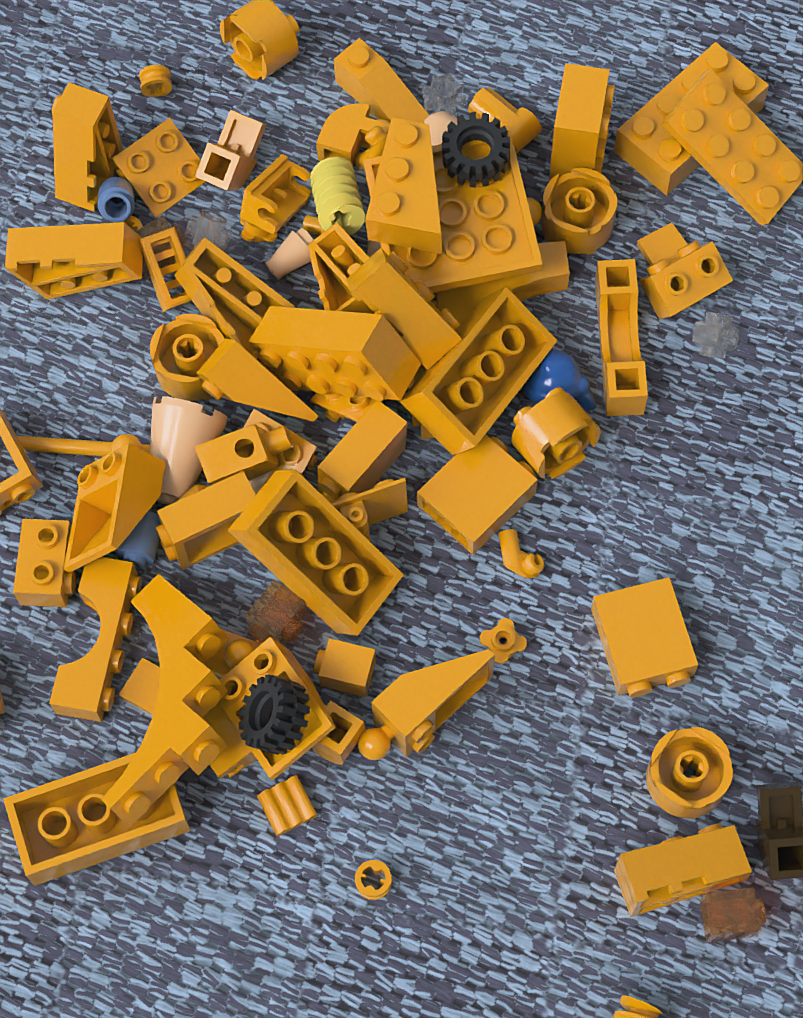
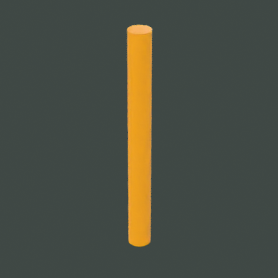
[6,435,150,457]

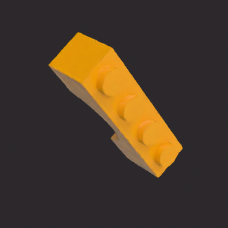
[595,259,648,416]
[49,557,142,722]

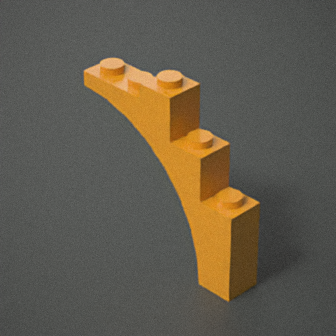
[408,241,570,439]
[101,574,229,827]

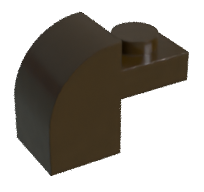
[755,782,803,880]

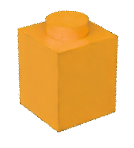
[314,638,376,697]

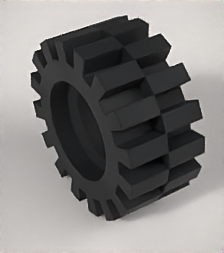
[441,112,510,188]
[238,674,310,755]

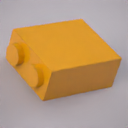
[317,400,408,503]
[417,434,538,555]
[591,577,698,698]

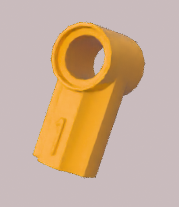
[468,87,542,154]

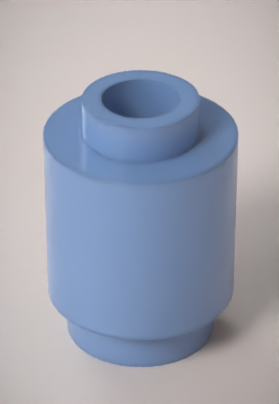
[98,177,135,222]
[116,511,161,570]

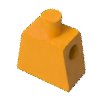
[195,424,294,485]

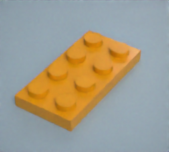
[661,69,803,225]

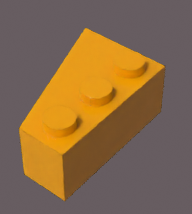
[52,83,123,212]
[365,118,442,254]
[5,222,143,299]
[308,222,374,314]
[174,237,295,360]
[347,248,462,370]
[614,823,752,917]

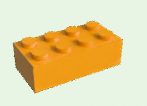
[614,42,769,196]
[400,287,557,455]
[248,306,421,401]
[228,469,404,636]
[3,753,191,886]

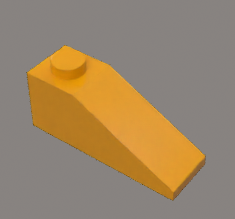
[334,38,429,123]
[196,338,318,422]

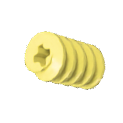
[310,157,365,235]

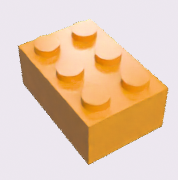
[549,63,615,181]

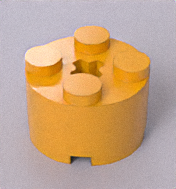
[220,0,300,80]
[541,167,617,255]
[150,314,225,401]
[511,387,601,479]
[646,727,733,819]

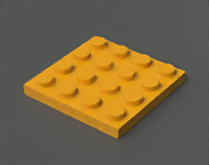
[363,130,543,293]

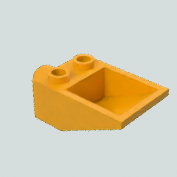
[63,434,166,572]
[219,637,336,780]
[358,649,495,760]

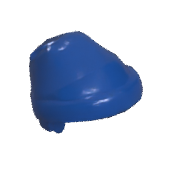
[522,349,597,410]

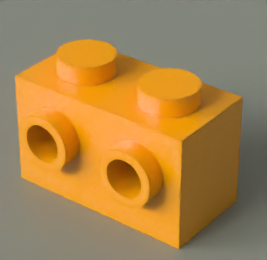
[639,240,733,319]
[13,519,76,607]

